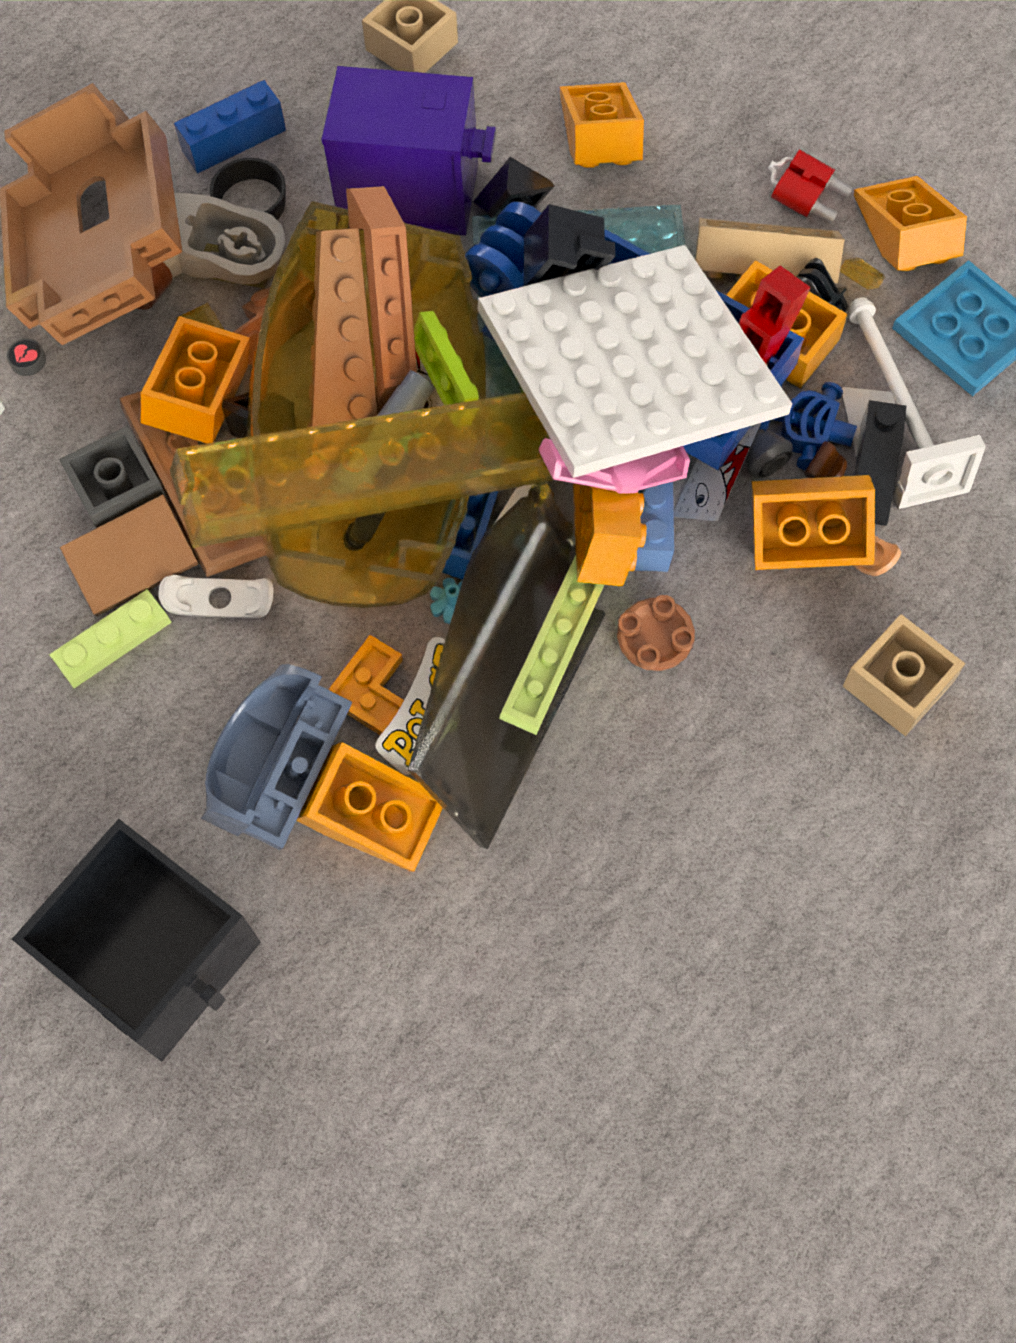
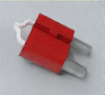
[768,149,853,223]

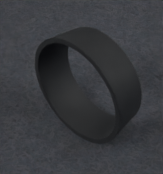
[210,158,286,220]

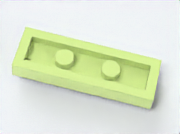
[49,589,172,688]

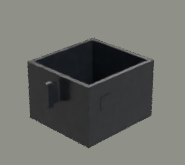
[12,818,261,1062]

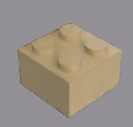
[362,0,458,73]
[843,614,966,737]

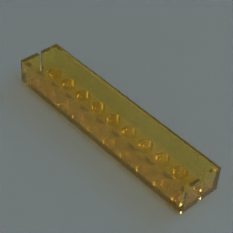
[170,392,553,548]

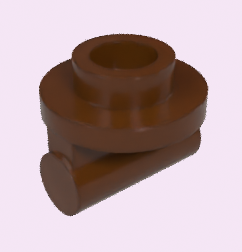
[804,441,847,478]

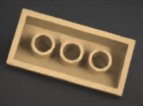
[695,218,845,284]

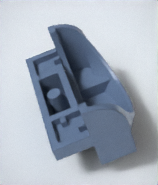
[201,664,352,850]

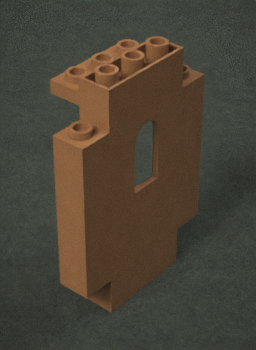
[0,83,183,345]

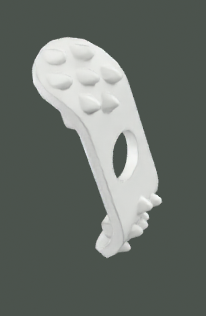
[159,575,274,619]

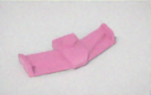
[539,438,690,494]

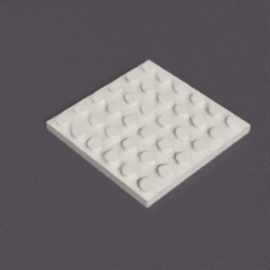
[477,245,792,478]

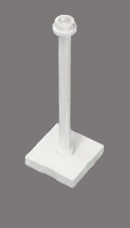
[848,297,986,509]

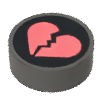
[7,339,46,376]

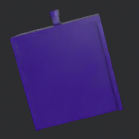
[321,66,496,236]

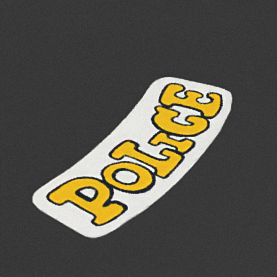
[375,637,471,775]

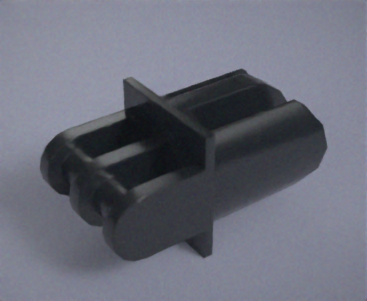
[796,258,848,312]

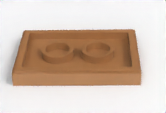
[60,495,200,616]

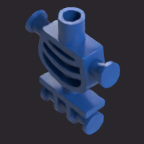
[759,381,857,470]

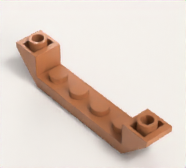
[346,186,417,414]

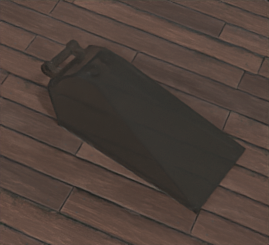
[408,482,606,850]

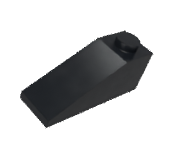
[854,400,907,526]

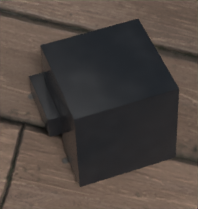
[523,204,615,287]

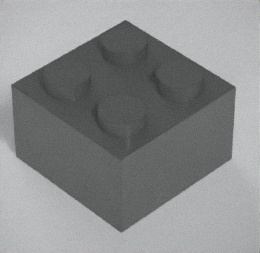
[59,426,170,528]

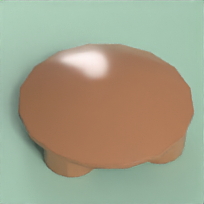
[617,595,695,671]

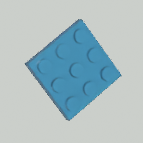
[892,260,1016,397]

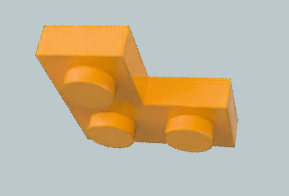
[328,635,404,735]

